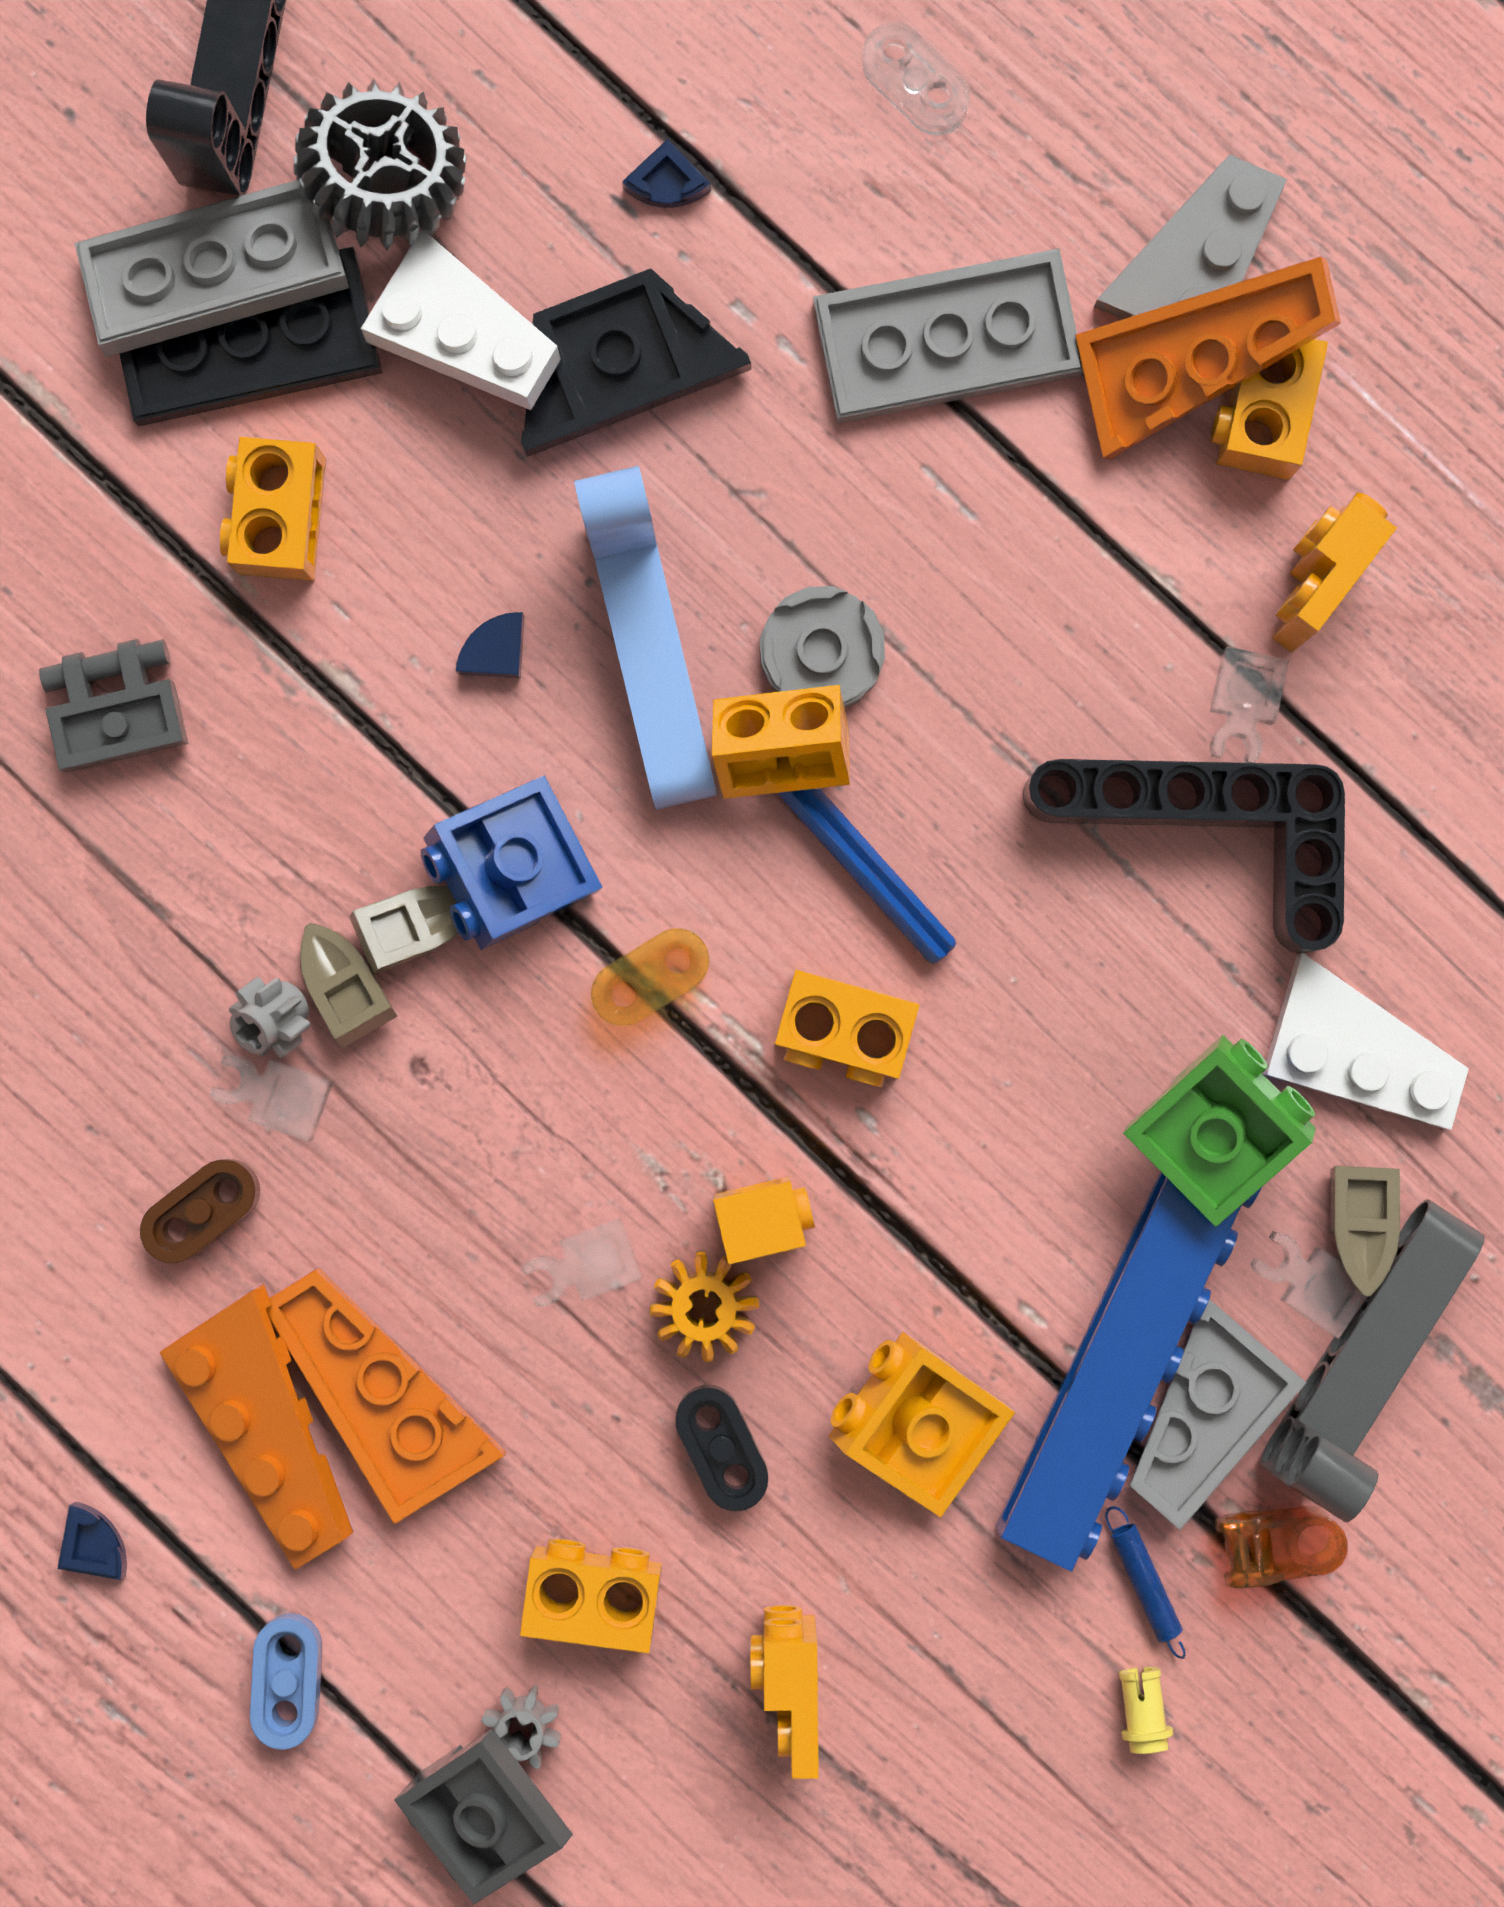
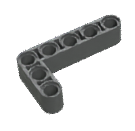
[1260,1199,1485,1522]

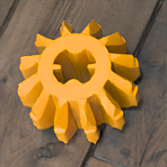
[650,1251,759,1362]

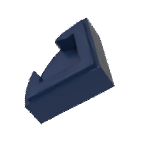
[622,139,711,208]
[456,612,525,678]
[57,1502,127,1580]

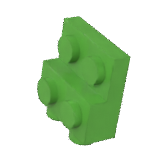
[1123,1035,1316,1227]

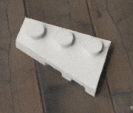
[361,231,561,410]
[1262,953,1469,1130]

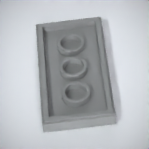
[75,180,349,357]
[813,248,1084,424]

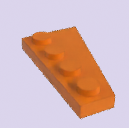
[1075,256,1341,459]
[266,1268,507,1524]
[159,1284,353,1570]

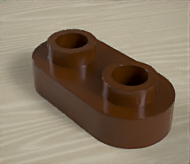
[140,1159,260,1263]

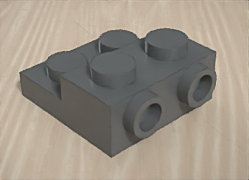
[394,1729,573,1905]

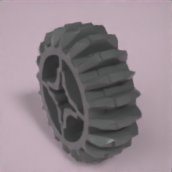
[293,78,466,251]

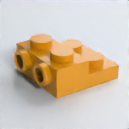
[1272,492,1397,653]
[828,1331,1016,1518]
[750,1605,819,1779]

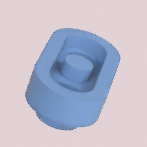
[250,1613,322,1750]

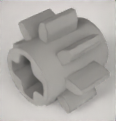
[229,977,310,1058]
[481,1685,561,1769]

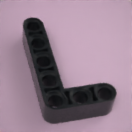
[146,0,286,196]
[1023,759,1345,953]

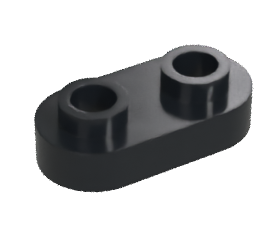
[676,1385,768,1511]

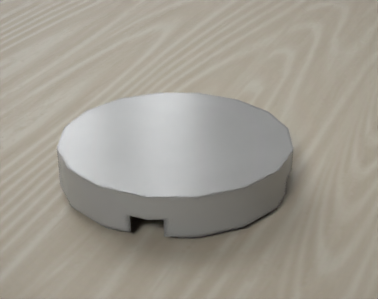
[760,586,885,708]

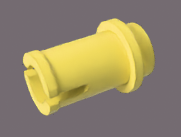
[1119,1667,1174,1754]

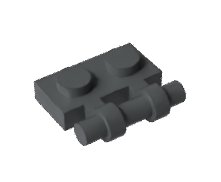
[39,639,189,773]

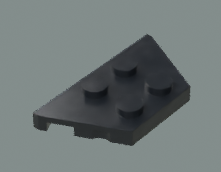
[521,268,751,457]

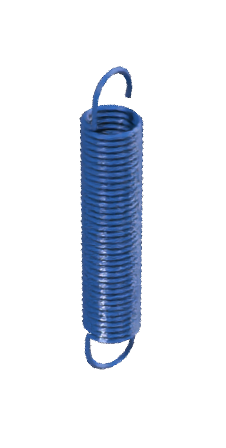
[1105,1506,1186,1659]

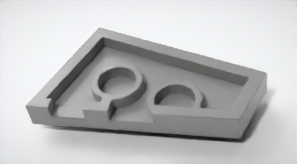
[1094,154,1287,319]
[1129,1299,1306,1530]

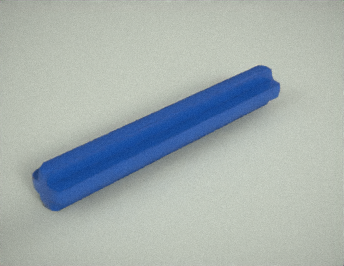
[777,788,956,964]

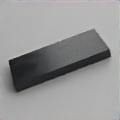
[119,247,382,426]

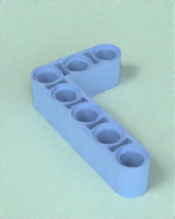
[574,466,717,810]

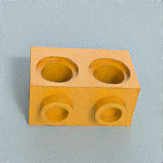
[1210,339,1328,480]
[219,436,326,581]
[712,685,850,799]
[774,969,920,1088]
[713,1176,815,1265]
[520,1539,662,1653]

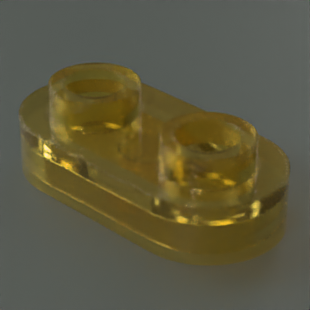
[591,928,710,1026]

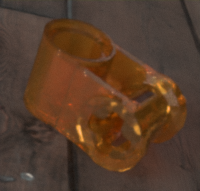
[1215,1506,1348,1588]

